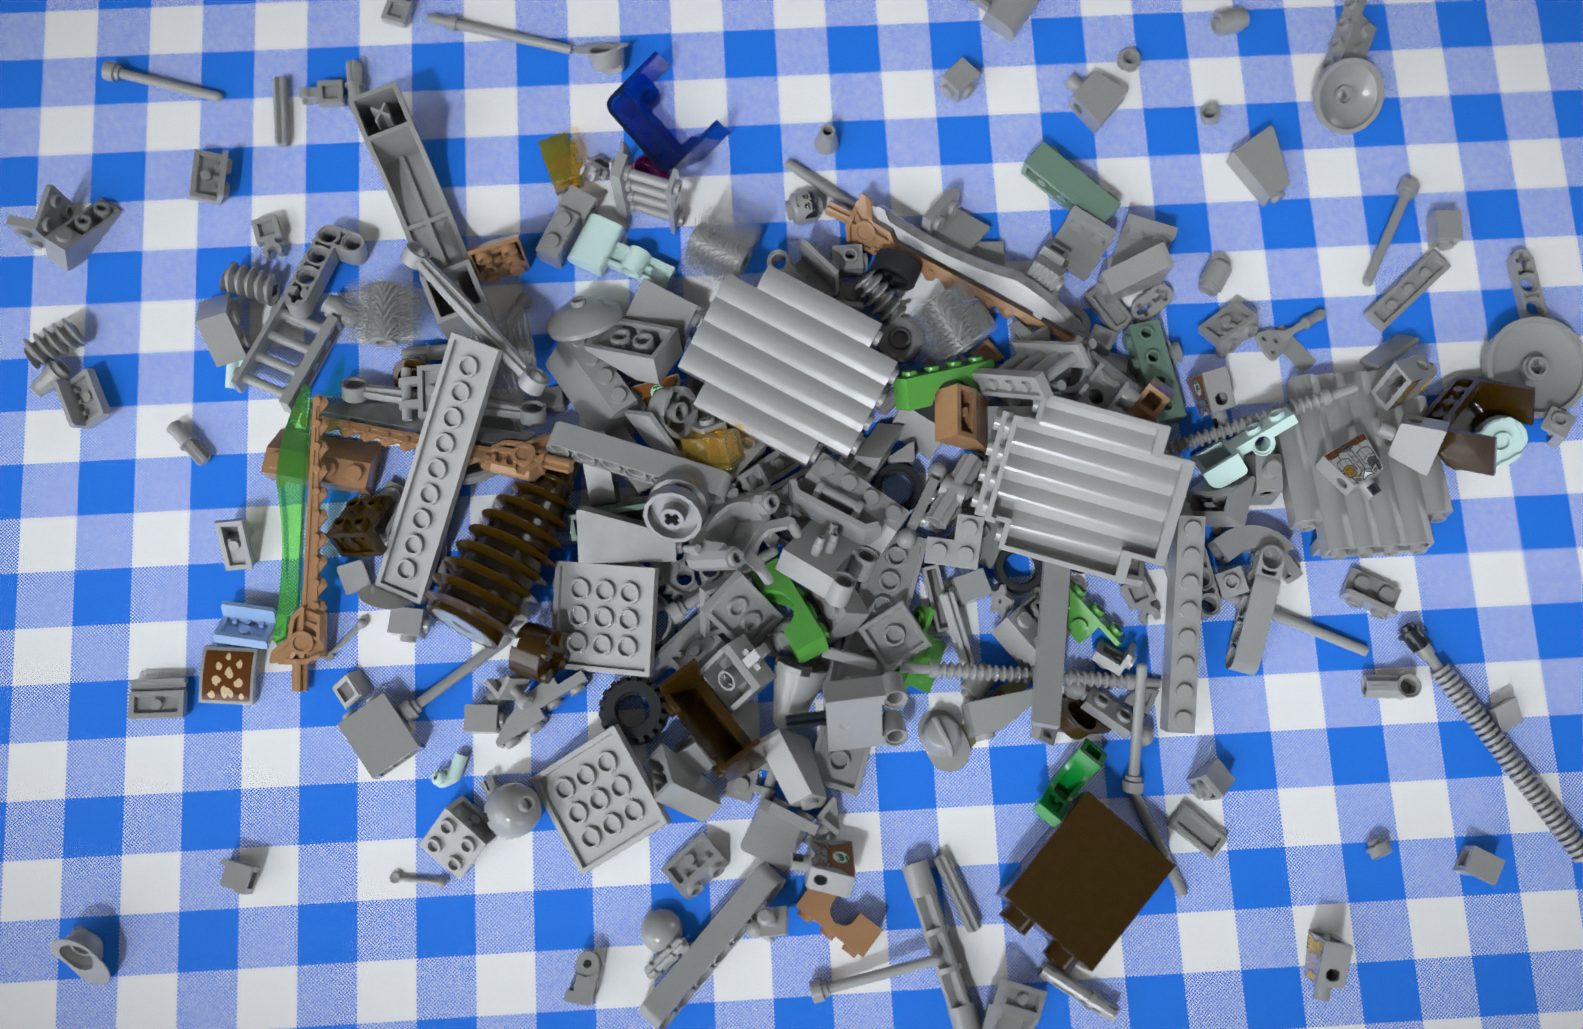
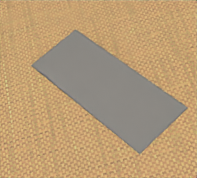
[1274,325,1317,374]

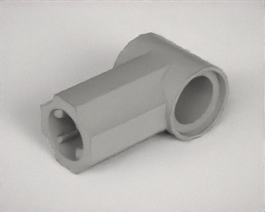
[1361,674,1422,700]

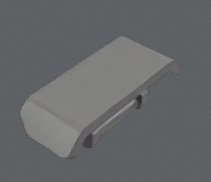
[788,478,882,545]

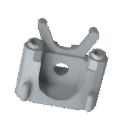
[1049,338,1142,414]
[683,487,803,585]

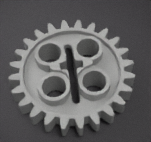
[650,537,732,607]

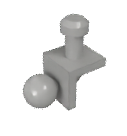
[484,675,533,710]
[806,795,841,845]
[745,906,788,943]

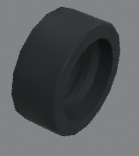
[870,248,921,291]
[873,463,923,511]
[993,550,1043,594]

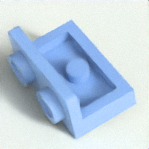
[213,601,279,650]

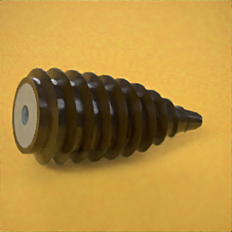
[424,461,581,650]

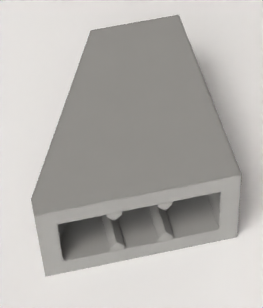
[1226,125,1290,207]
[1096,242,1174,304]
[760,728,827,810]
[644,743,721,823]

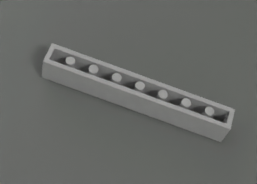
[1160,515,1206,734]

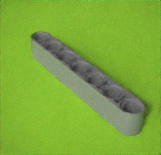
[546,422,732,504]
[638,862,786,1029]

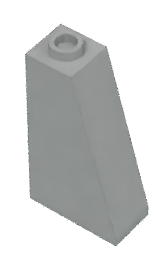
[576,505,682,564]

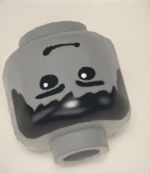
[785,190,823,225]

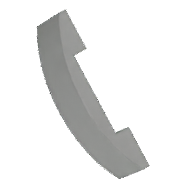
[737,444,828,493]

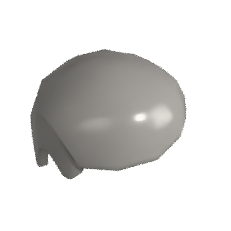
[641,908,683,954]

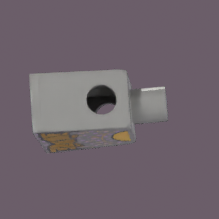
[1371,354,1437,411]
[1304,931,1353,1002]

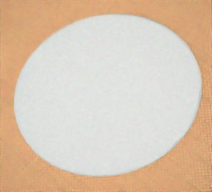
[358,584,410,609]

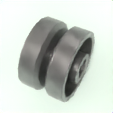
[643,472,710,543]

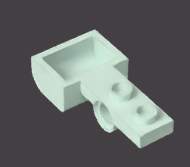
[567,213,676,289]
[1189,406,1299,488]

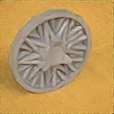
[877,317,924,363]

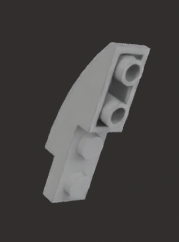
[495,670,589,750]

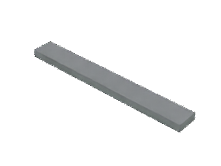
[1030,561,1071,730]

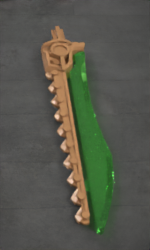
[269,384,329,692]

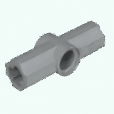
[926,453,984,530]

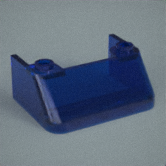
[607,51,731,173]

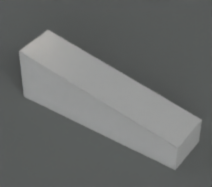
[920,564,949,633]

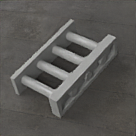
[609,152,686,235]
[231,295,343,415]
[971,340,1092,401]

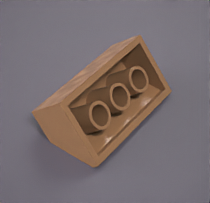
[261,429,384,496]

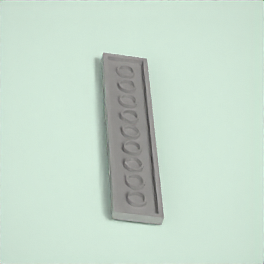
[375,332,503,604]
[813,534,927,796]

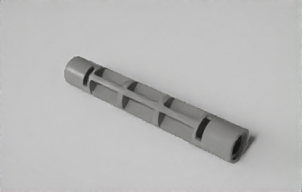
[901,859,982,1029]

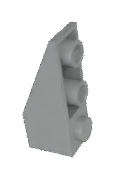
[44,198,122,272]

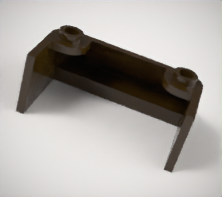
[1421,376,1535,476]
[658,658,767,782]

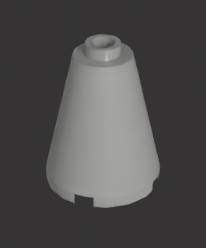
[773,655,828,732]

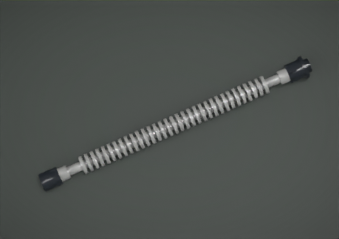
[1398,621,1583,864]

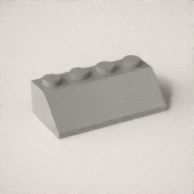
[545,337,641,434]
[789,452,911,560]

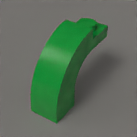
[1033,737,1107,828]

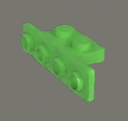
[1067,579,1125,647]
[884,606,947,709]

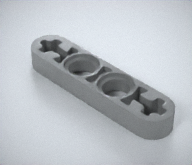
[1506,249,1549,319]

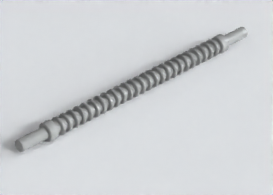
[1164,383,1359,455]
[901,661,1161,690]

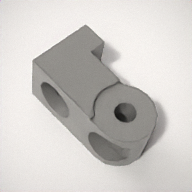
[563,951,602,1007]

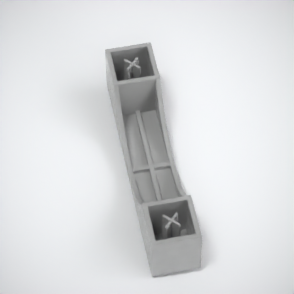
[347,81,498,341]

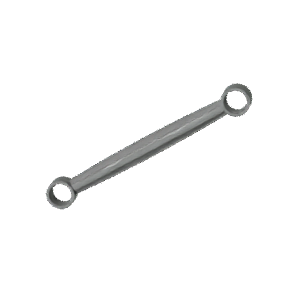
[401,241,550,396]
[341,376,547,427]

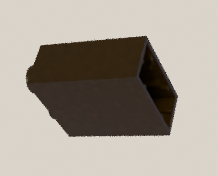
[996,791,1176,975]

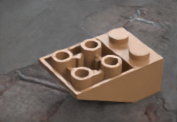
[467,232,530,284]
[935,383,992,455]

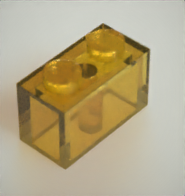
[538,132,587,196]
[680,429,746,472]

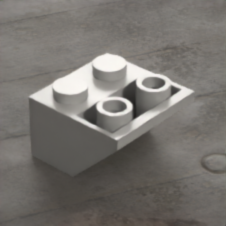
[1186,476,1255,527]
[803,588,870,644]
[991,593,1071,670]

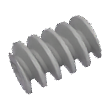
[220,261,281,306]
[852,269,907,326]
[23,317,86,369]

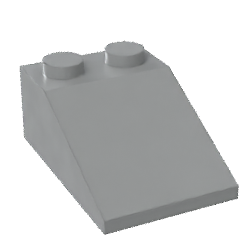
[585,318,683,384]
[961,689,1033,742]

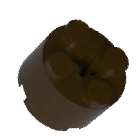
[509,622,568,684]

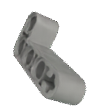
[284,225,369,320]

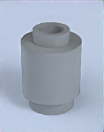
[1210,7,1249,37]
[1198,257,1232,297]
[959,662,996,702]

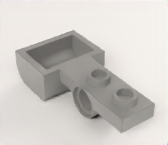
[969,0,1040,42]

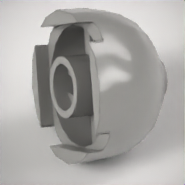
[647,386,698,439]
[484,782,542,839]

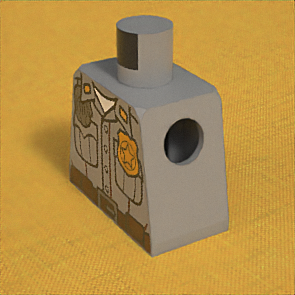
[1315,432,1384,500]

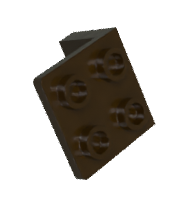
[326,496,394,557]

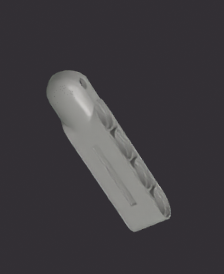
[1225,544,1285,675]

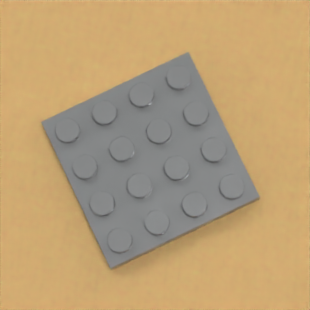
[552,560,659,677]
[530,724,672,875]

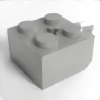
[700,634,777,714]

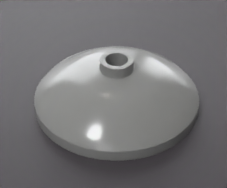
[1313,57,1385,134]
[546,296,623,342]

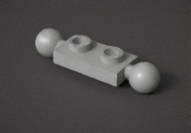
[896,462,949,549]
[1064,682,1154,747]

